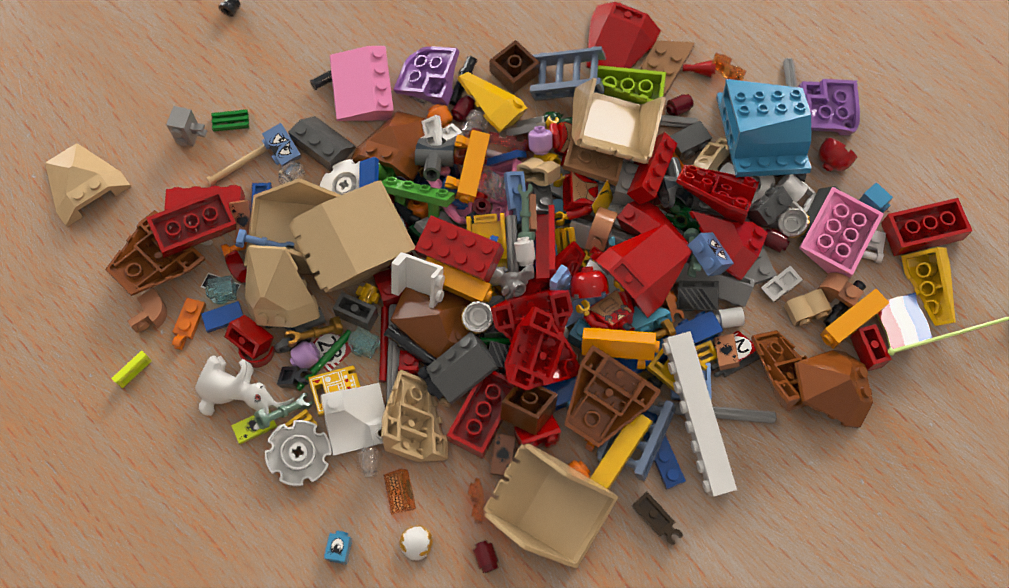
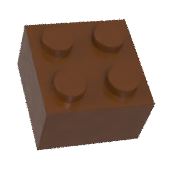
[489,40,540,94]
[500,386,558,435]

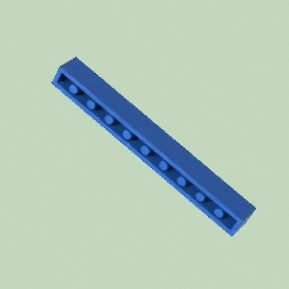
[542,311,723,412]

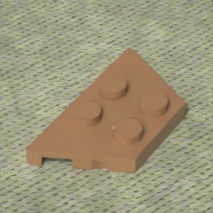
[641,40,695,97]

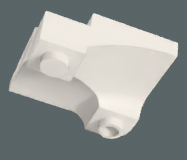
[320,383,385,456]

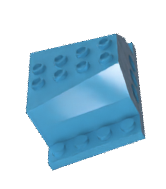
[716,79,811,177]

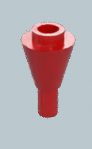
[683,60,716,78]

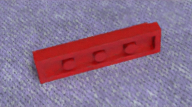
[536,205,556,283]

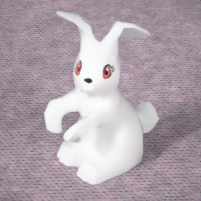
[195,356,295,430]

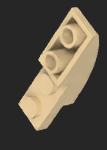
[693,137,730,171]

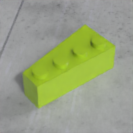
[597,66,666,105]

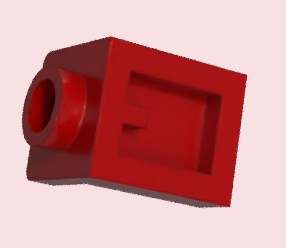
[398,351,420,376]

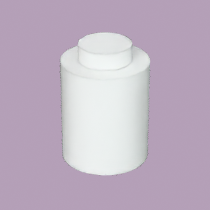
[714,307,745,329]

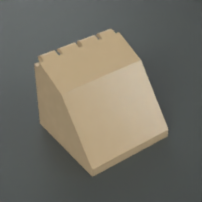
[572,78,666,164]
[244,178,341,275]
[288,180,415,293]
[484,443,619,569]

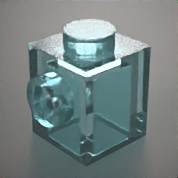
[205,275,237,304]
[348,327,380,359]

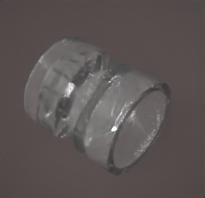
[459,110,490,138]
[477,169,506,202]

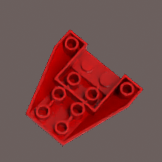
[586,1,661,69]
[676,165,759,224]
[595,224,692,318]

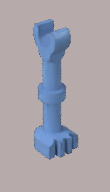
[235,229,294,248]

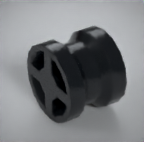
[219,0,241,17]

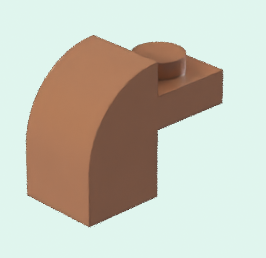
[585,207,618,252]
[817,272,864,308]
[127,288,167,333]

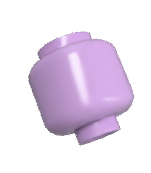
[528,126,553,155]
[290,341,320,369]

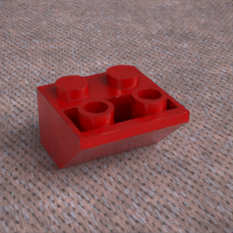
[514,415,561,448]

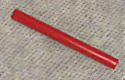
[379,306,389,383]

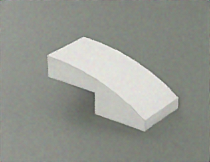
[421,115,442,146]
[761,266,803,303]

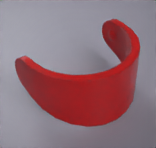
[225,250,247,283]
[238,346,275,368]

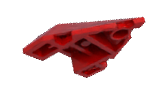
[689,211,768,281]
[491,290,573,342]
[504,307,580,390]

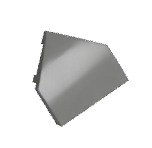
[506,116,546,137]

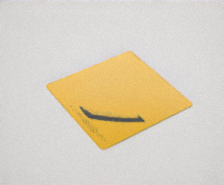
[592,180,613,215]

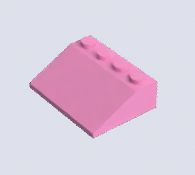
[330,46,394,121]
[799,187,884,278]

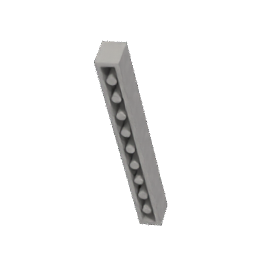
[567,217,754,307]

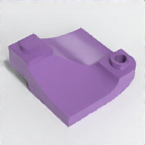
[393,46,460,106]
[798,79,860,135]

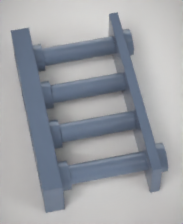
[530,46,606,101]
[597,400,676,482]

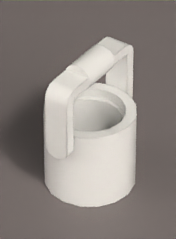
[775,174,816,212]

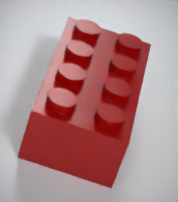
[146,189,236,258]
[881,198,973,256]
[414,215,504,283]
[447,371,514,459]

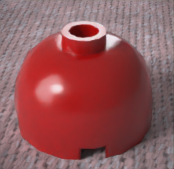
[818,137,857,172]
[570,266,610,298]

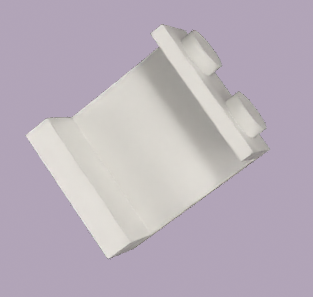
[391,252,445,308]

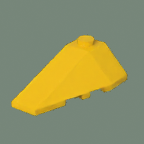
[457,72,528,133]
[901,247,956,326]

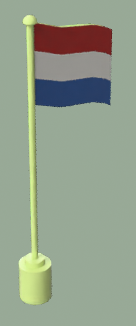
[877,293,1009,356]

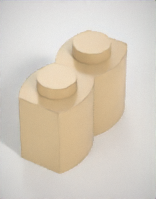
[517,158,560,186]
[784,289,832,327]

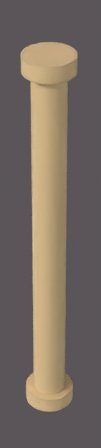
[206,145,271,186]

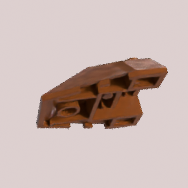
[350,111,426,182]
[105,210,206,296]
[390,287,472,358]
[751,330,808,412]
[564,345,661,447]
[794,350,873,428]

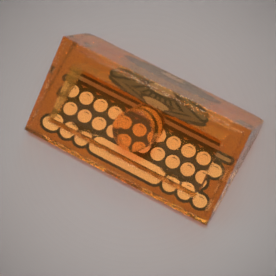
[383,469,416,514]

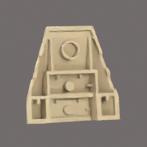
[45,143,131,227]
[245,245,320,328]
[382,370,448,462]

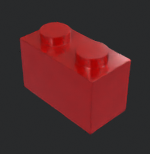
[224,315,274,360]
[850,324,892,371]

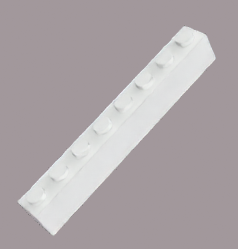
[662,331,737,496]

